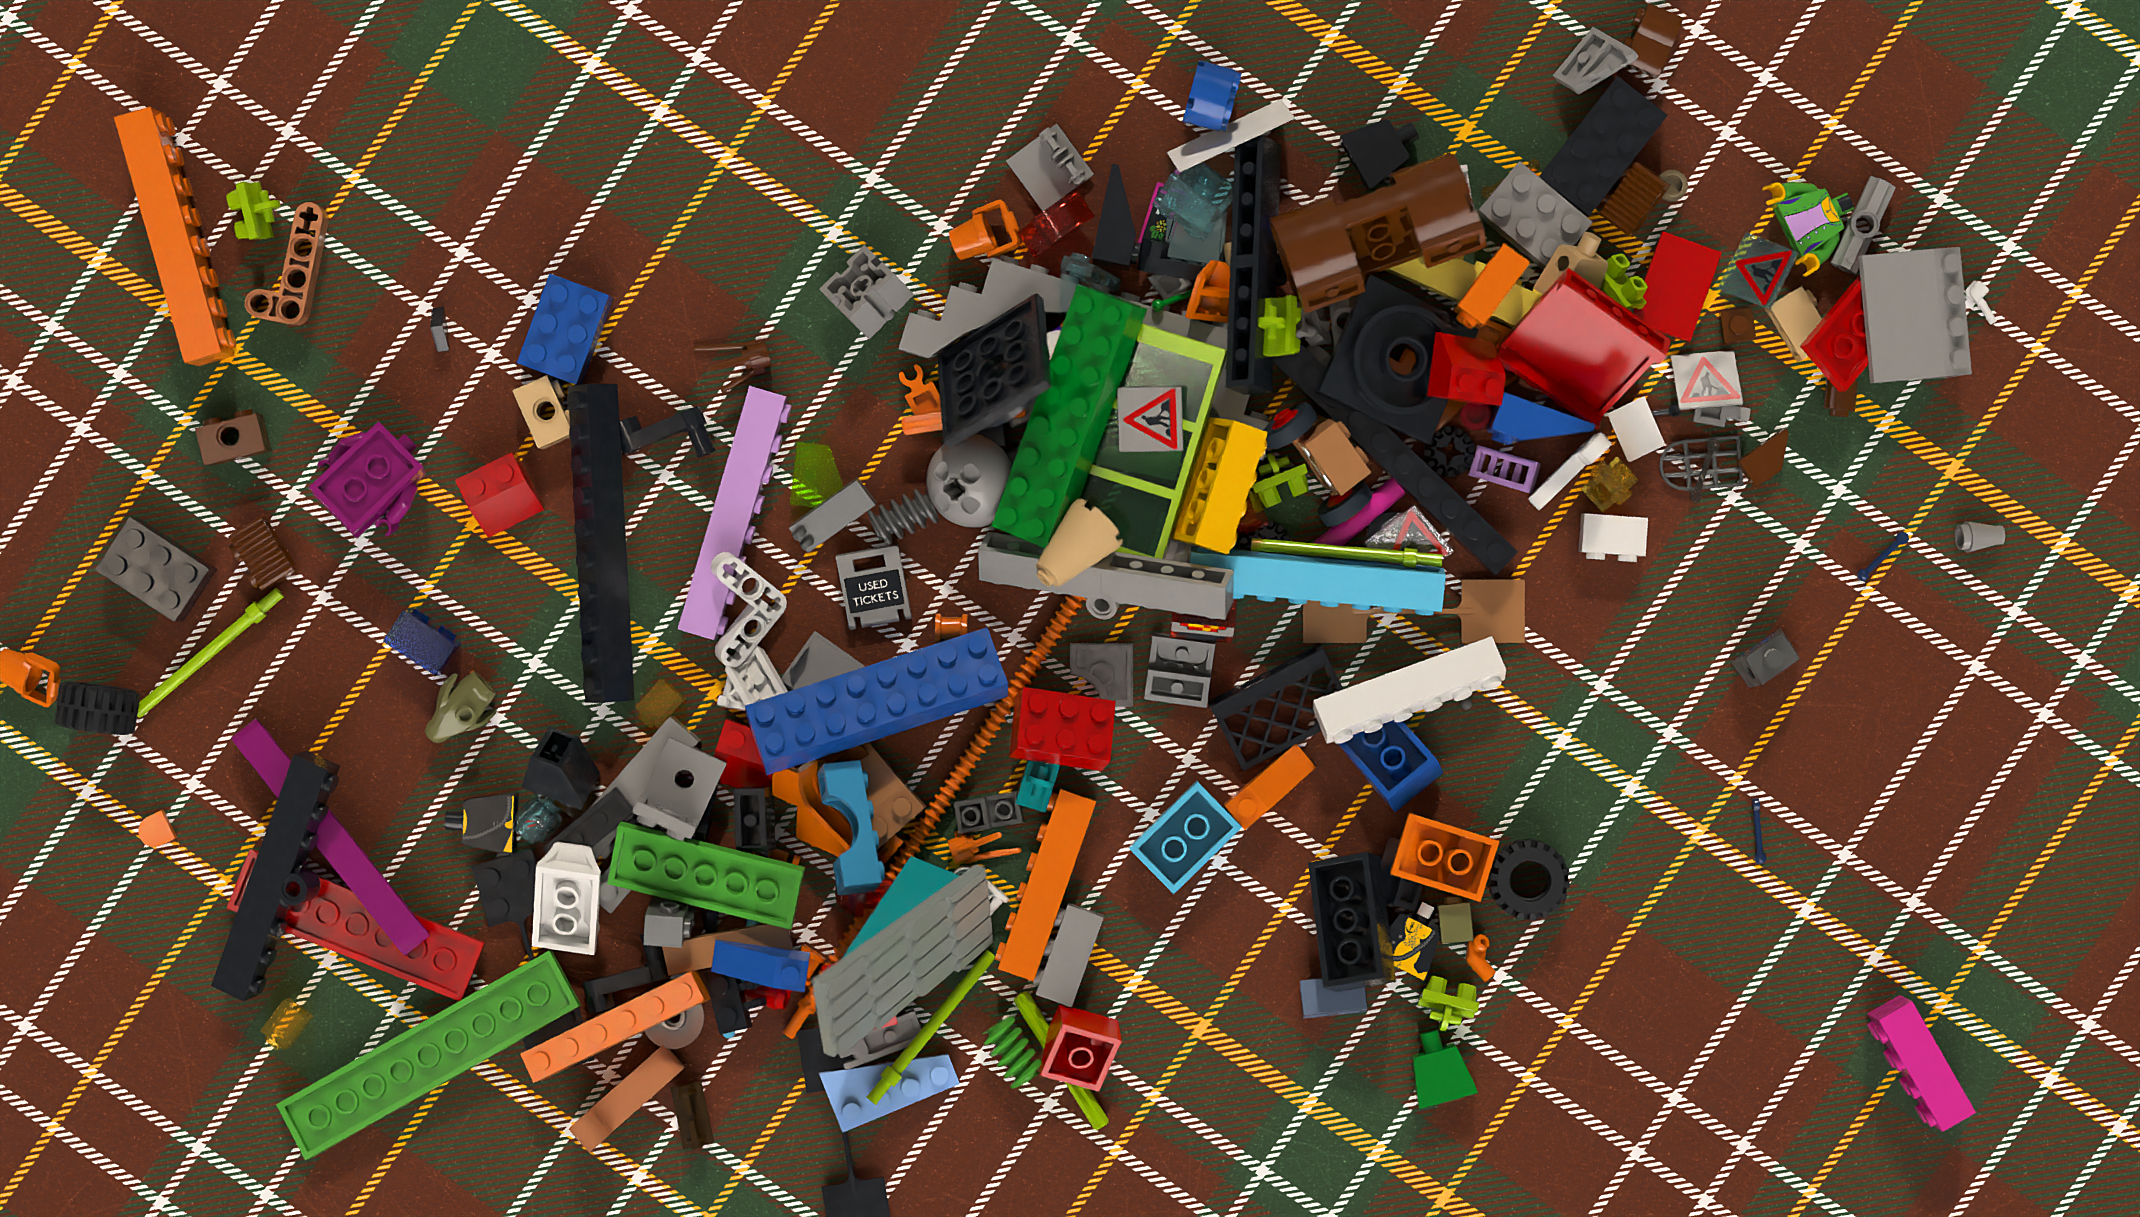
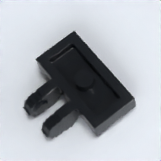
[704,972,767,1035]

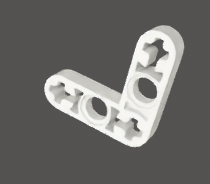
[1528,432,1612,510]
[711,552,787,667]

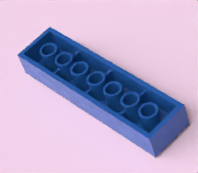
[745,628,1008,775]

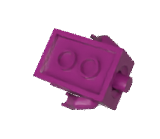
[309,421,426,539]

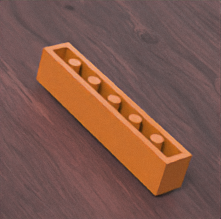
[994,788,1097,982]
[520,970,711,1083]

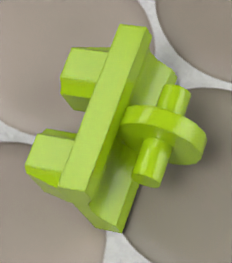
[226,182,281,239]
[1600,254,1648,310]
[1258,295,1301,357]
[1251,452,1309,508]
[1417,976,1479,1032]

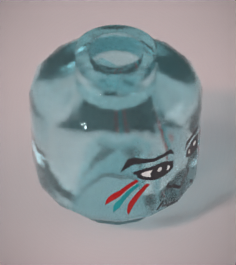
[515,797,562,844]

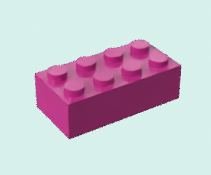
[1867,995,1976,1132]

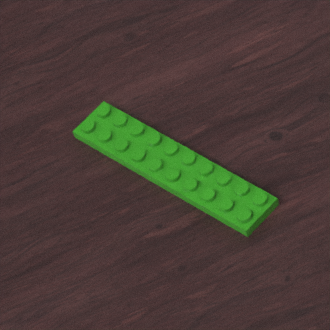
[276,950,581,1160]

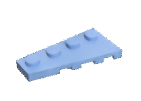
[819,1054,960,1132]

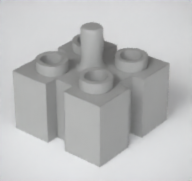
[819,245,914,339]

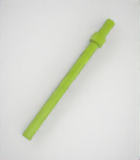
[1251,538,1443,568]
[137,588,284,718]
[866,950,995,1105]

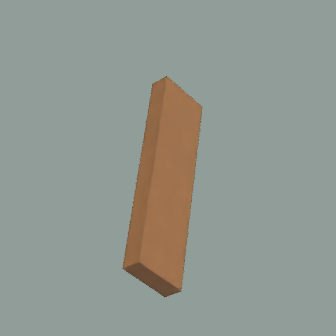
[662,923,793,976]

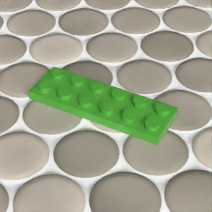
[607,821,805,930]

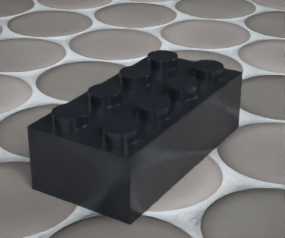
[1538,76,1668,217]
[1308,852,1396,992]

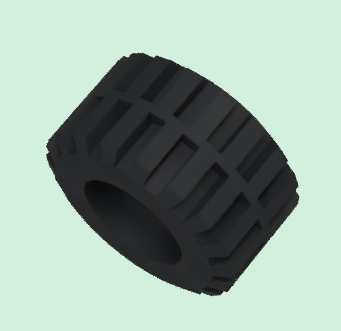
[54,681,140,735]
[1487,839,1570,921]

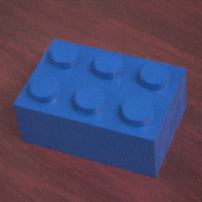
[517,273,614,385]

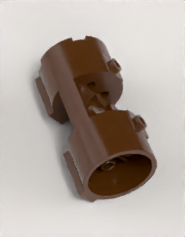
[1269,152,1487,314]

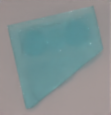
[1060,253,1122,292]

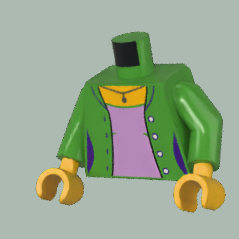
[1762,182,1854,277]

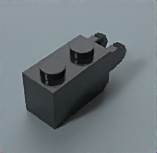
[733,786,776,859]

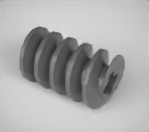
[867,487,938,544]

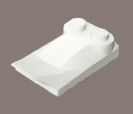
[532,842,601,955]

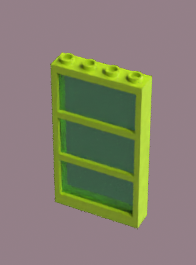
[1080,323,1227,559]

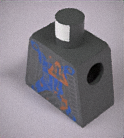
[1731,628,1800,688]

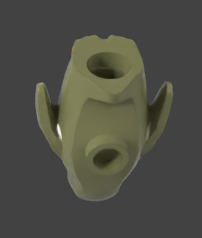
[424,670,497,743]

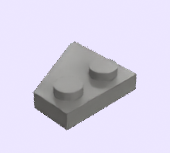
[1553,27,1639,94]

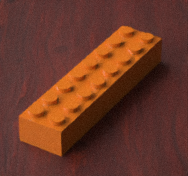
[114,106,237,366]

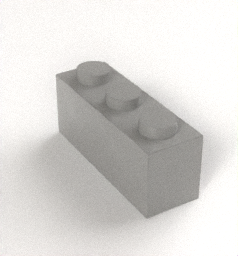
[1032,903,1104,1007]

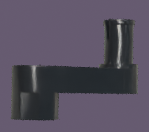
[1136,237,1208,281]
[619,406,716,458]
[582,934,673,1013]

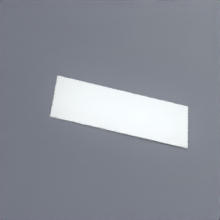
[1167,99,1295,172]

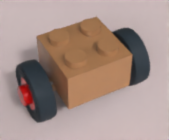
[1263,402,1372,527]

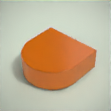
[138,810,178,847]

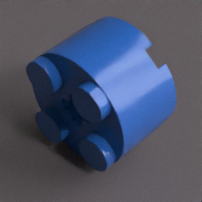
[1182,60,1242,132]

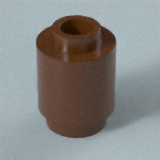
[1823,378,1858,417]

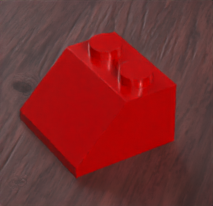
[1427,332,1506,406]
[455,452,545,538]
[714,719,773,788]
[1040,1004,1122,1092]

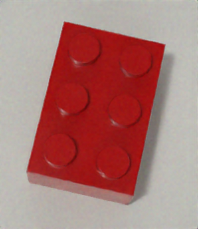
[1009,687,1116,771]

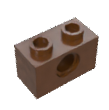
[195,409,272,466]

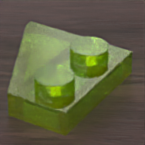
[790,442,844,507]

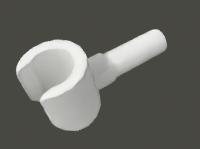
[1965,281,1997,324]

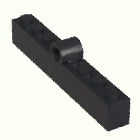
[1226,135,1287,395]
[211,751,340,1001]

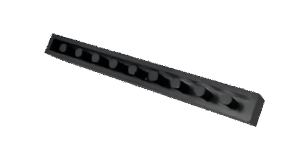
[1273,344,1518,575]
[567,384,635,703]

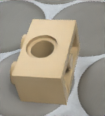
[512,375,570,450]

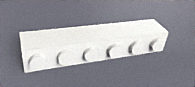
[1313,636,1506,744]

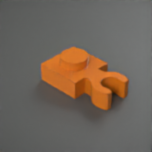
[899,364,941,415]

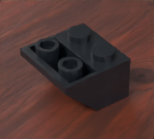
[522,726,601,810]

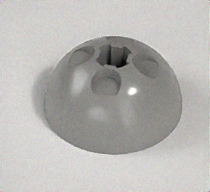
[926,434,1013,527]

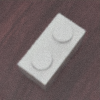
[1578,513,1648,562]

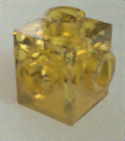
[1581,457,1638,512]

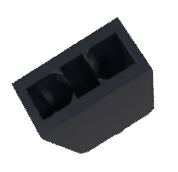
[1339,119,1419,192]

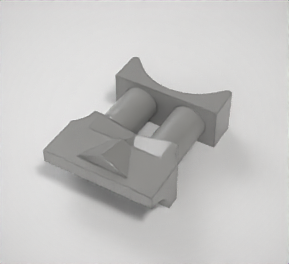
[1296,302,1332,347]

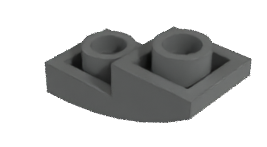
[954,791,1024,834]

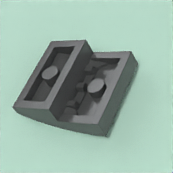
[1144,632,1216,708]

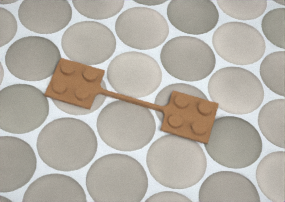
[1303,580,1525,643]

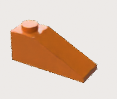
[1224,744,1316,830]

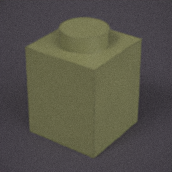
[1436,896,1474,944]

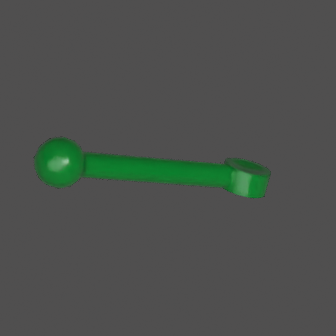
[1152,285,1194,312]

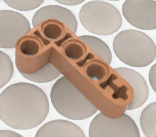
[245,202,329,326]
[569,1045,685,1153]

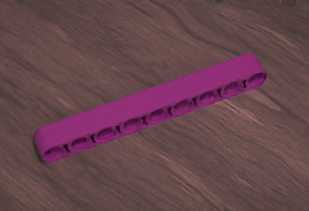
[231,718,430,956]

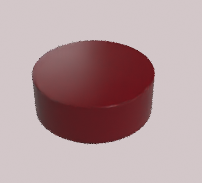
[1459,403,1492,430]

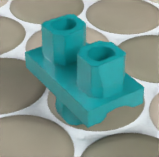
[1014,760,1060,812]

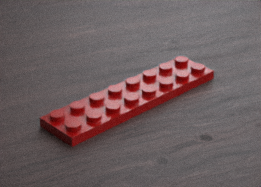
[227,849,486,1001]

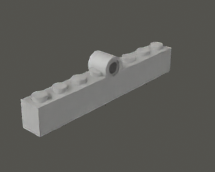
[978,532,1234,620]

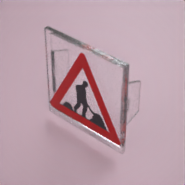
[1364,505,1454,567]

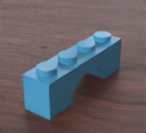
[817,760,884,895]

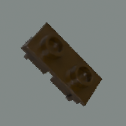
[670,1081,714,1149]

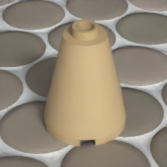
[1036,499,1123,587]

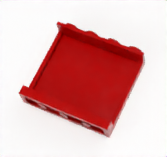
[1497,268,1671,430]

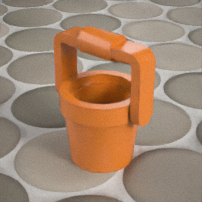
[949,200,1020,260]
[0,648,61,707]

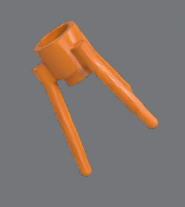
[948,831,1021,864]

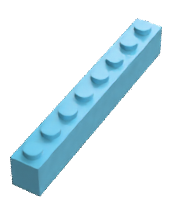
[1189,546,1446,615]

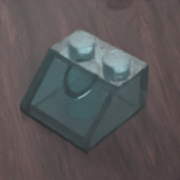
[1152,162,1233,241]

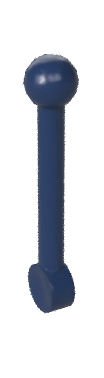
[1857,532,1909,581]
[1752,798,1767,864]

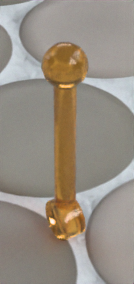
[1481,159,1540,198]

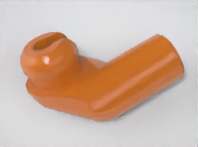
[1466,934,1496,982]

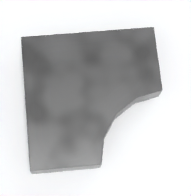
[1070,643,1133,707]

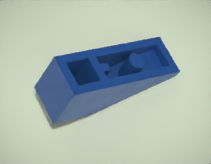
[711,939,810,992]

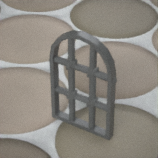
[1659,435,1744,492]

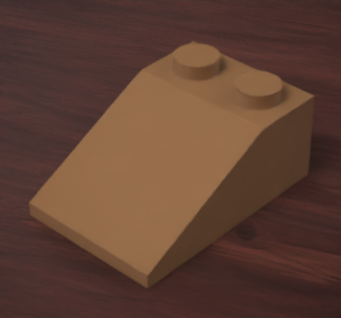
[861,742,926,849]

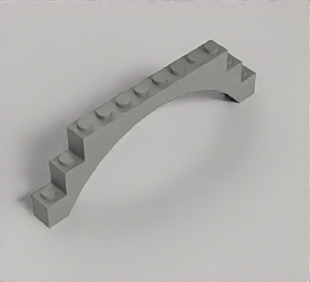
[898,255,1270,461]

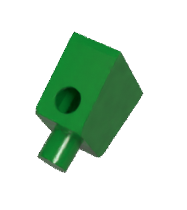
[1412,1029,1478,1109]

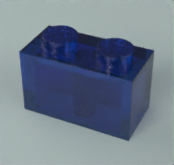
[383,608,461,676]

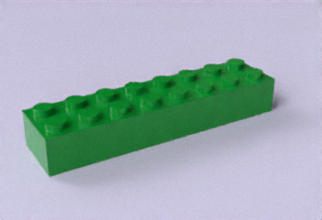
[992,285,1147,548]

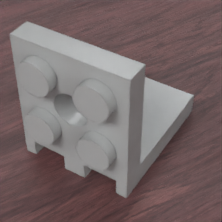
[632,737,727,841]

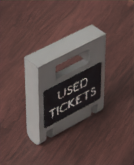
[836,544,912,630]

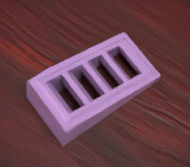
[1469,445,1541,494]

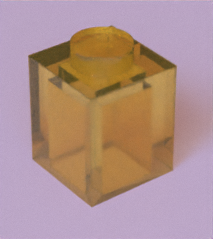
[635,678,687,728]
[260,998,314,1050]

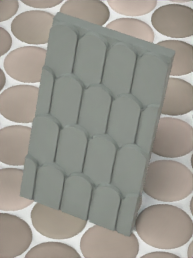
[812,856,994,1057]

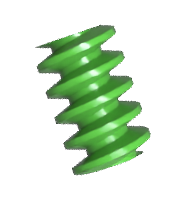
[982,1016,1042,1089]

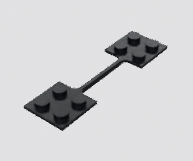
[471,849,595,1067]
[797,1027,891,1217]

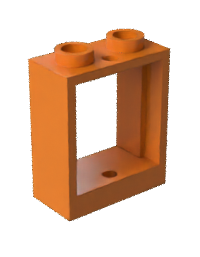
[1453,244,1530,330]

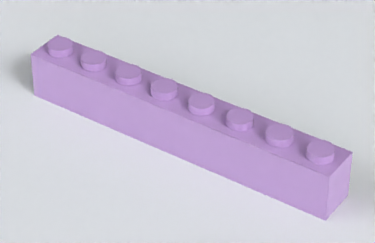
[678,386,792,640]

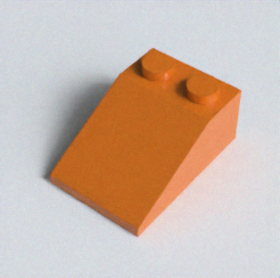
[1390,813,1499,902]

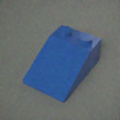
[1486,392,1595,445]
[1338,720,1444,812]

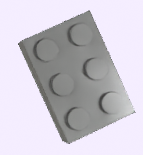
[1478,161,1593,270]

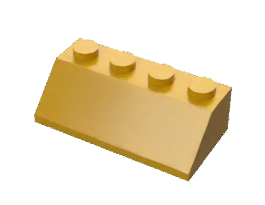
[1171,417,1268,555]

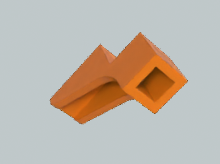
[772,760,852,857]

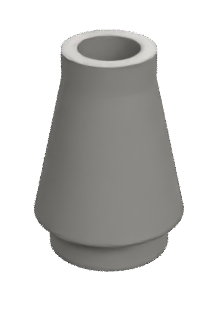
[1955,521,2005,553]

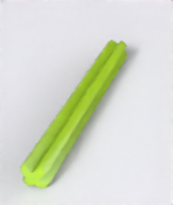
[1014,991,1109,1130]

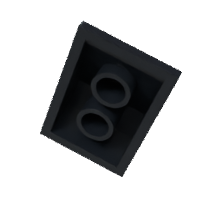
[1092,163,1141,271]

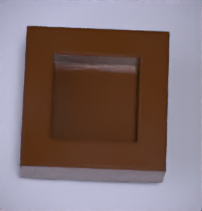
[1719,307,1756,344]

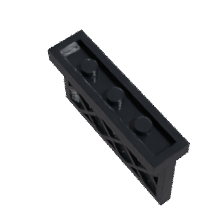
[1208,644,1343,771]

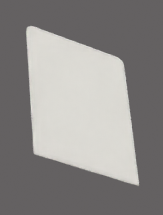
[1607,396,1665,462]

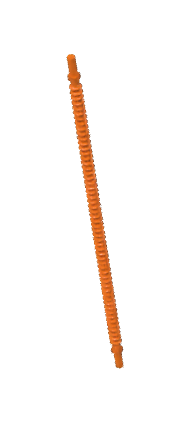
[783,535,1123,1039]

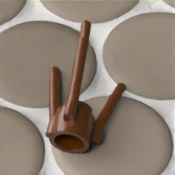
[693,339,771,393]

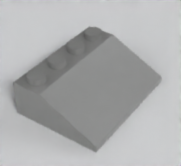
[1858,247,1972,383]

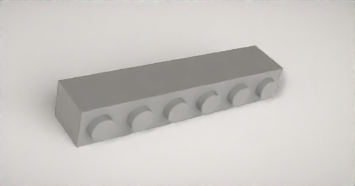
[590,716,702,861]

